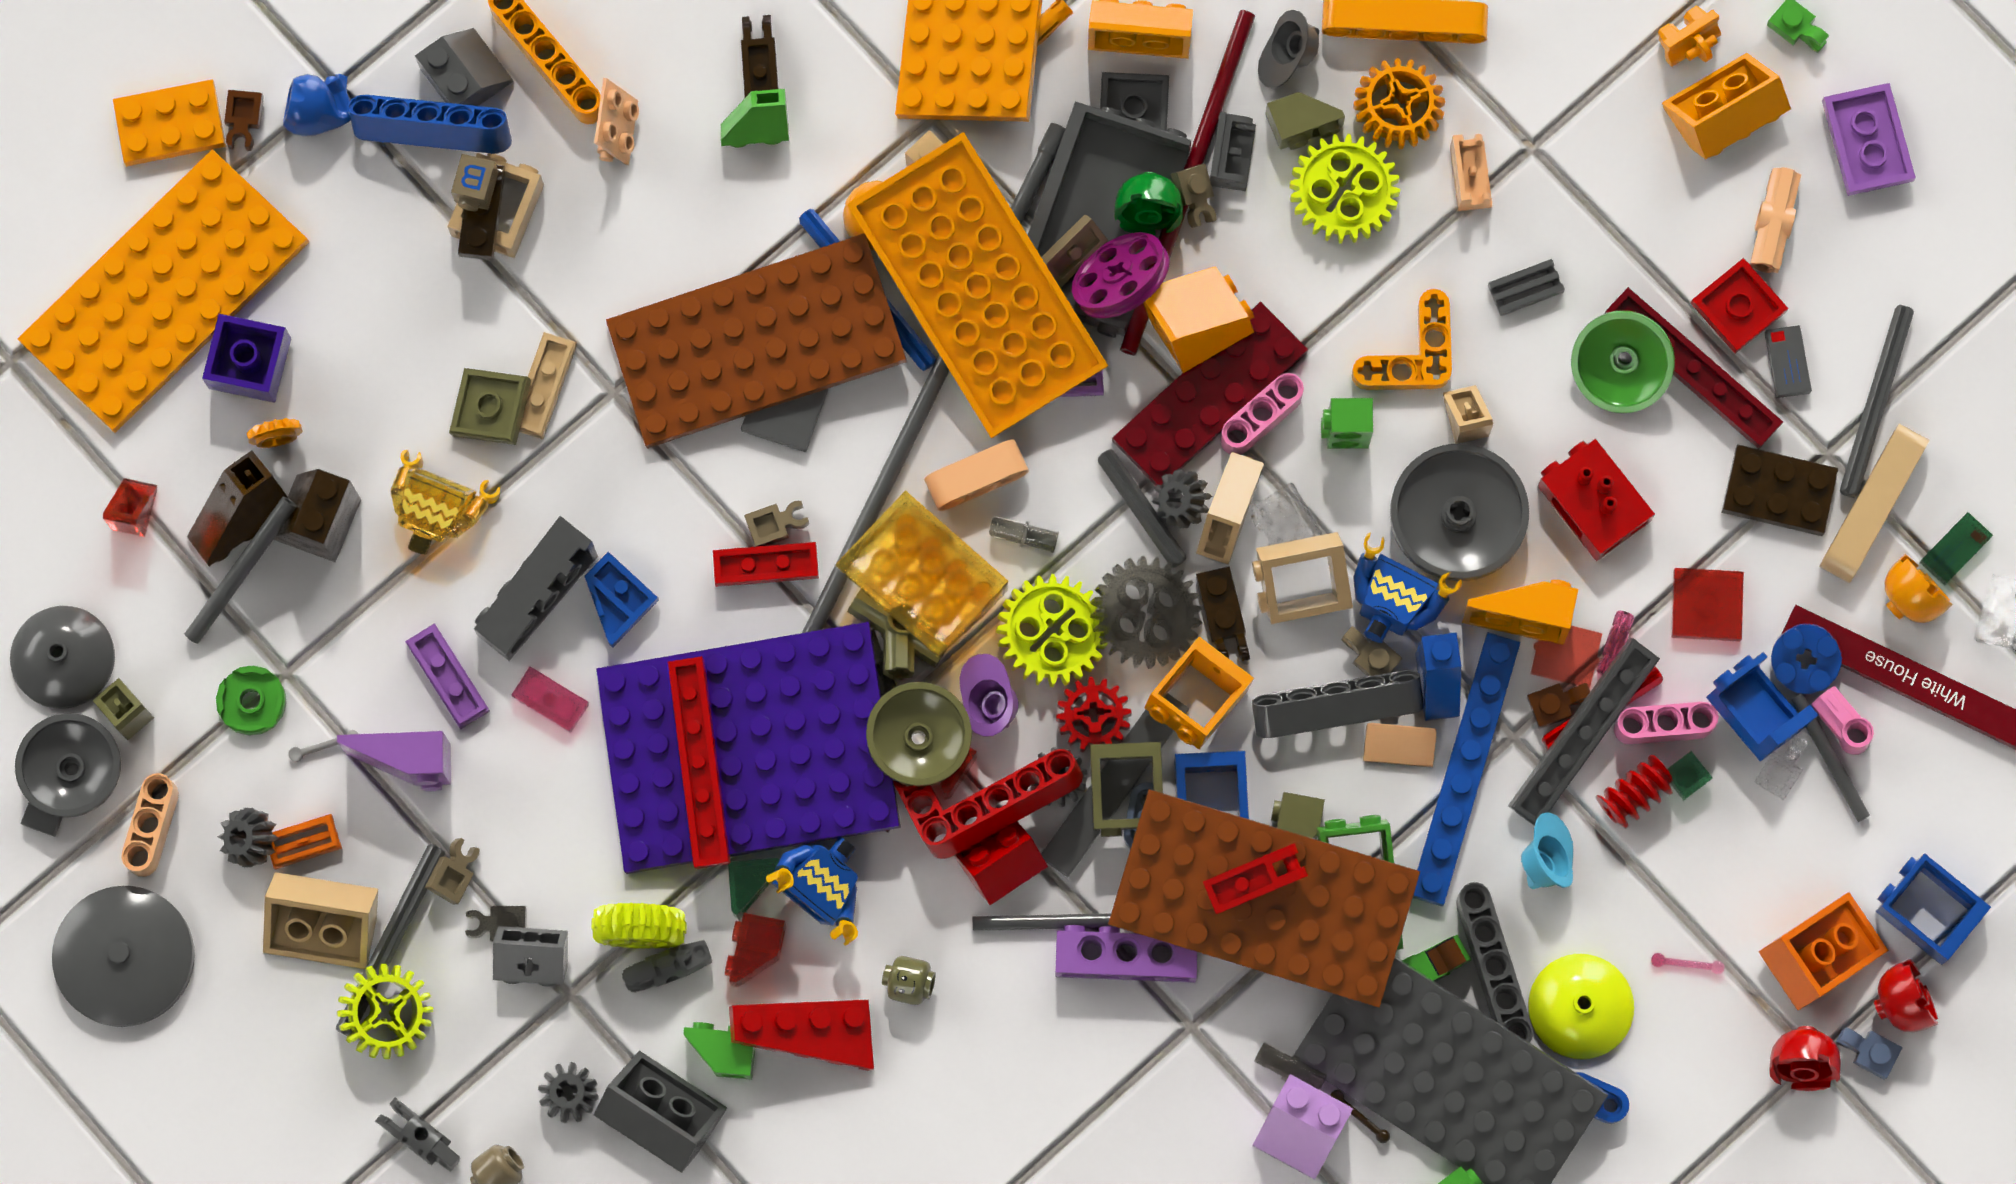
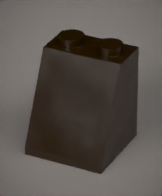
[273,469,361,562]

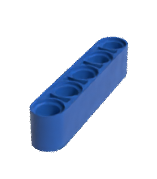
[347,95,512,154]

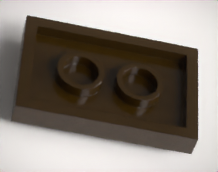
[1721,444,1839,536]

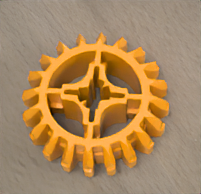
[1353,58,1445,150]

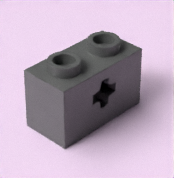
[493,926,568,986]

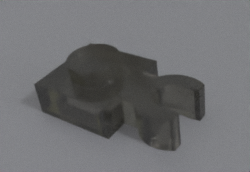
[465,906,527,943]

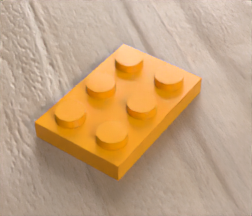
[113,79,226,167]

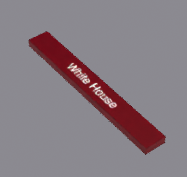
[1781,605,2016,750]

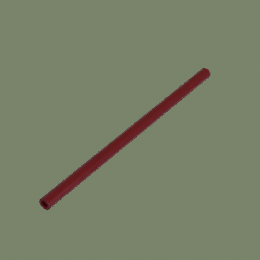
[1120,10,1255,356]

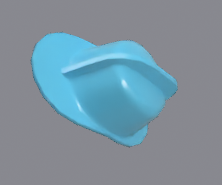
[1521,812,1573,889]

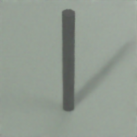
[1791,694,1870,822]
[972,913,1113,930]

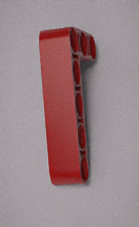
[893,749,1083,859]

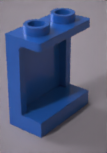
[1706,652,1819,762]

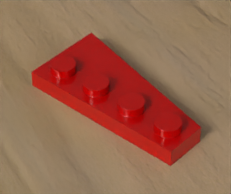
[729,999,874,1071]

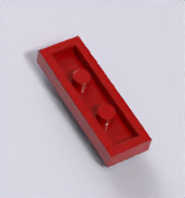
[713,542,819,587]

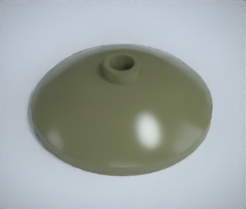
[866,682,972,787]

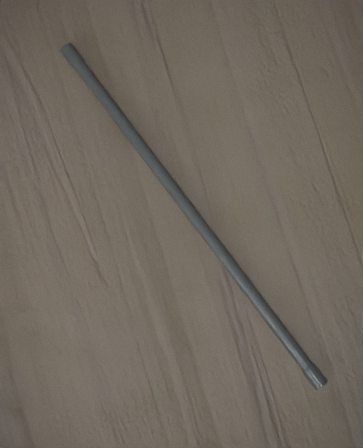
[802,123,1066,633]

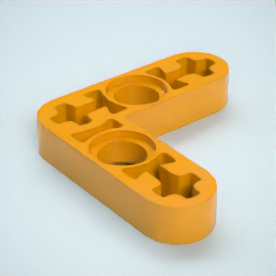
[1351,289,1452,390]

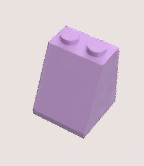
[1252,1074,1353,1180]

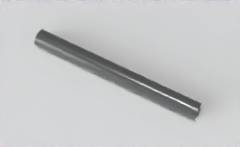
[184,496,297,644]

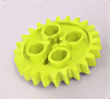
[1289,134,1400,244]
[996,574,1109,687]

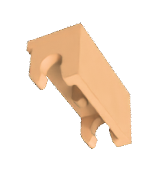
[1450,134,1492,211]

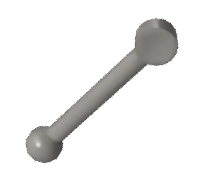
[288,730,358,762]

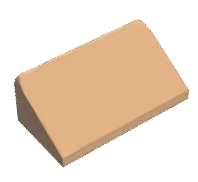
[1363,723,1437,767]

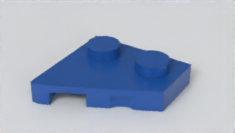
[584,552,659,648]

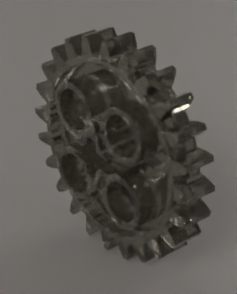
[1090,556,1203,669]

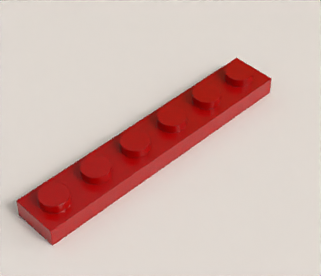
[668,656,731,869]

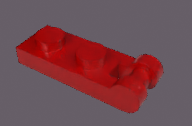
[1203,843,1308,915]

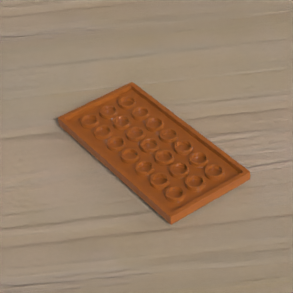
[606,233,907,449]
[1108,789,1421,1008]

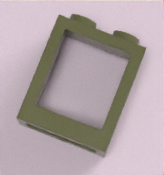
[1090,742,1163,837]

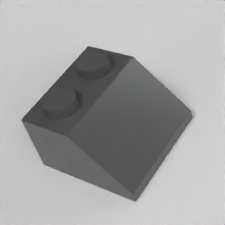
[415,28,514,106]

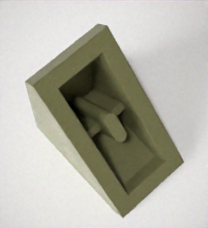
[92,678,154,740]

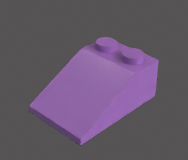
[337,731,451,791]

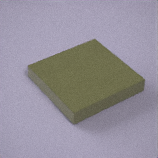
[449,368,531,445]

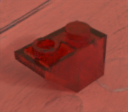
[725,913,786,987]

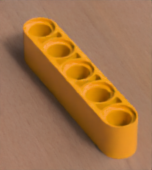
[488,0,601,124]
[1322,0,1488,44]

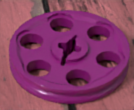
[1072,232,1170,318]

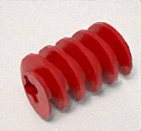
[1596,754,1673,829]

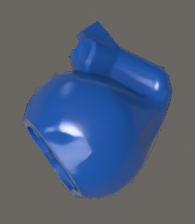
[283,74,350,136]

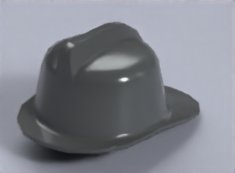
[1258,10,1319,88]

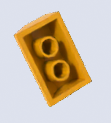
[1088,0,1193,59]
[1662,53,1791,160]

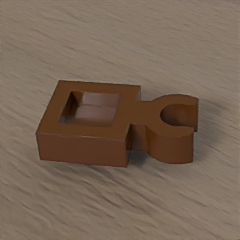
[224,90,264,151]

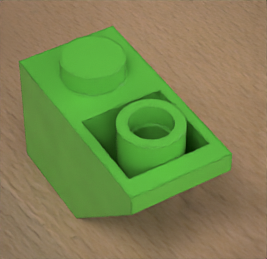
[721,89,789,148]
[683,1022,755,1080]

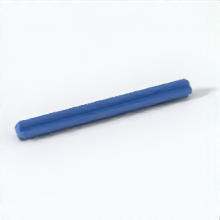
[799,209,936,371]

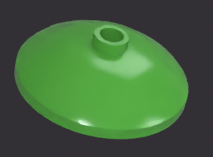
[1571,311,1675,413]

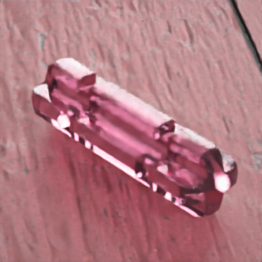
[1597,610,1634,675]

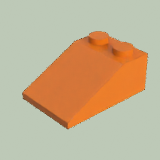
[1758,892,1889,1011]

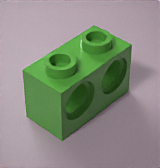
[1321,398,1373,449]

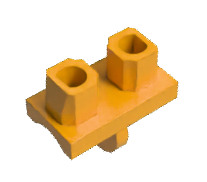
[1658,5,1721,67]

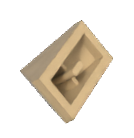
[1443,385,1493,444]

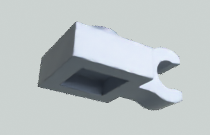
[1835,1027,1903,1080]

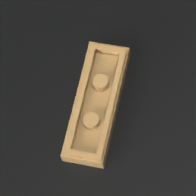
[519,332,577,439]

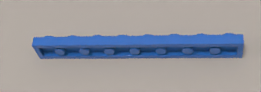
[1413,632,1521,907]

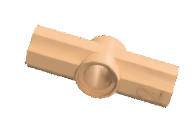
[1750,167,1801,273]

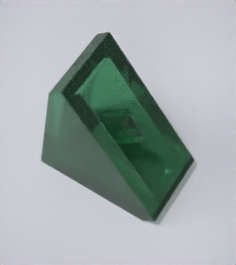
[728,858,780,920]

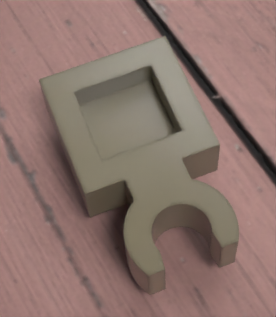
[1171,164,1216,228]
[744,501,809,547]
[425,838,480,905]

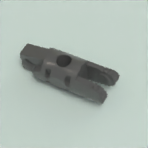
[622,940,712,993]
[375,1097,460,1172]

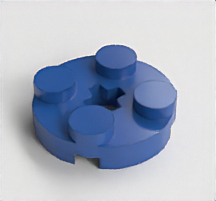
[1771,624,1842,694]

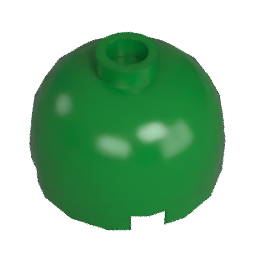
[1114,172,1183,236]

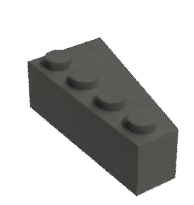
[474,516,598,661]

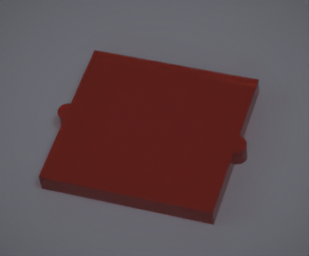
[1530,626,1602,688]

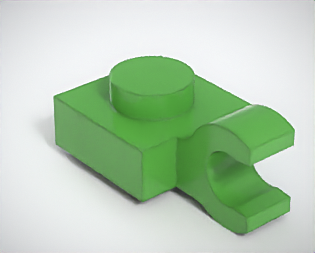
[1767,0,1829,52]

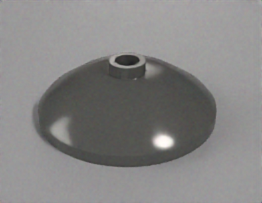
[10,606,115,709]
[15,713,121,818]

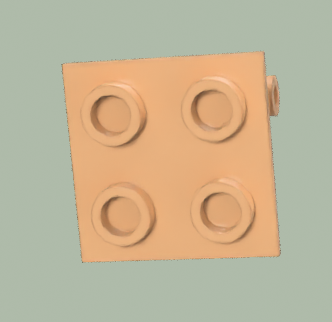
[594,78,639,165]

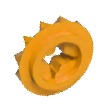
[247,418,303,448]

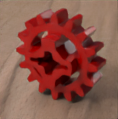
[1056,677,1132,753]

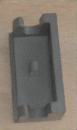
[1210,112,1256,191]

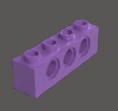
[1055,925,1197,983]

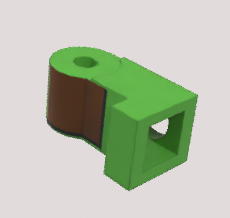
[1402,935,1472,982]

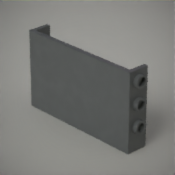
[1028,101,1191,338]

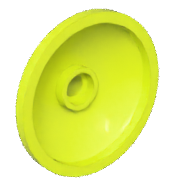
[1528,954,1634,1060]

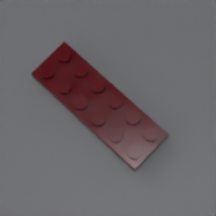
[1112,301,1308,486]

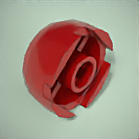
[1874,959,1938,1032]
[1769,1026,1841,1091]

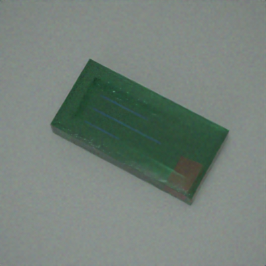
[1919,512,1993,586]

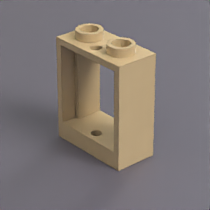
[447,153,544,258]
[1252,532,1353,624]

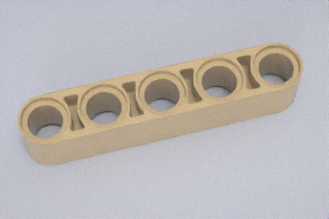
[1819,424,1929,583]

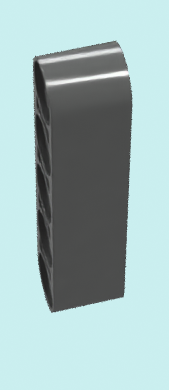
[1252,670,1424,738]
[1456,882,1533,1043]

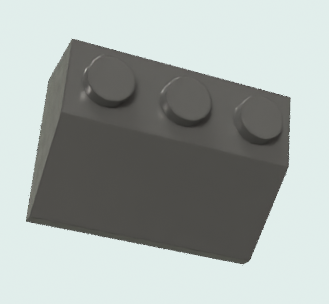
[593,1050,727,1173]

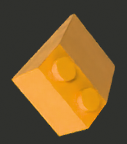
[1462,580,1578,645]

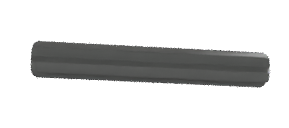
[1098,449,1186,568]

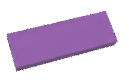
[405,623,490,730]

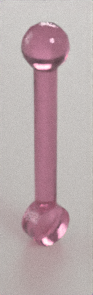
[1651,953,1725,974]

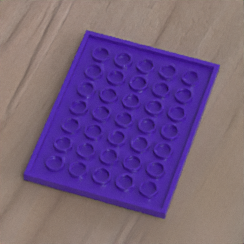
[596,622,901,874]

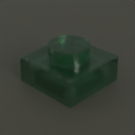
[1668,751,1713,801]

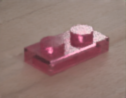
[511,666,589,733]

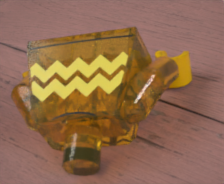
[390,450,500,555]

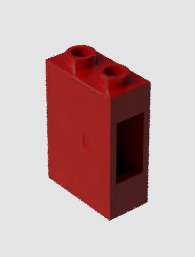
[1537,438,1655,562]

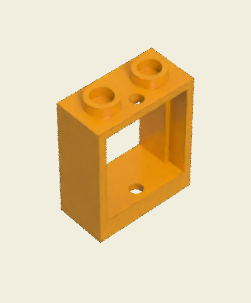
[1144,637,1254,750]

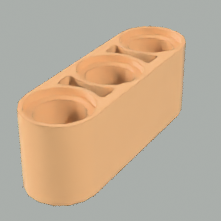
[924,439,1029,511]
[121,773,179,877]

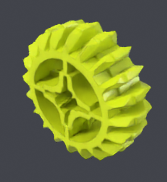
[591,902,687,949]
[337,964,433,1059]

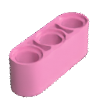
[1221,373,1304,455]
[1614,702,1719,744]

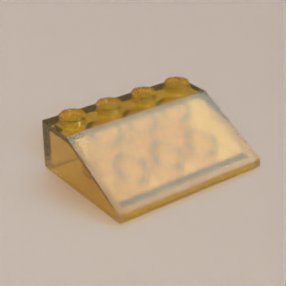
[835,490,1008,657]

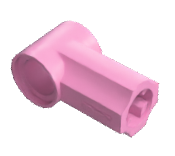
[1811,686,1874,755]

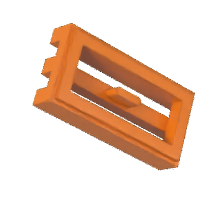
[270,814,342,870]

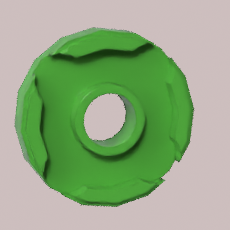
[216,665,287,736]

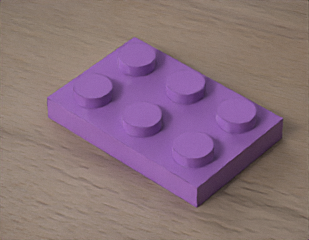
[1822,83,1916,196]

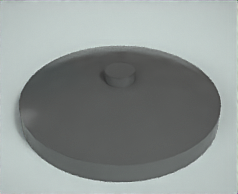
[1390,443,1529,581]
[52,886,195,1027]

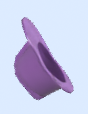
[959,654,1019,737]

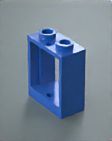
[1174,751,1249,819]
[1875,853,1991,965]

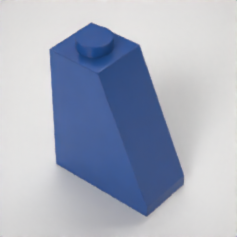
[1415,632,1461,721]

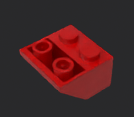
[954,806,1048,905]

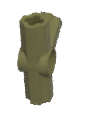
[847,585,952,680]

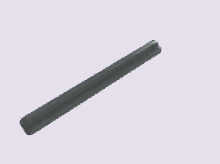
[1839,305,1914,498]
[336,844,445,1036]

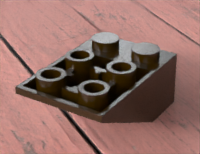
[187,450,289,567]

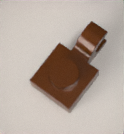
[1527,683,1590,729]

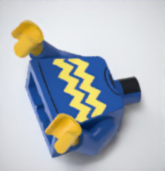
[1353,533,1462,643]
[766,837,858,946]

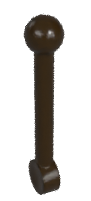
[1330,1090,1390,1143]

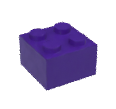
[202,314,291,403]

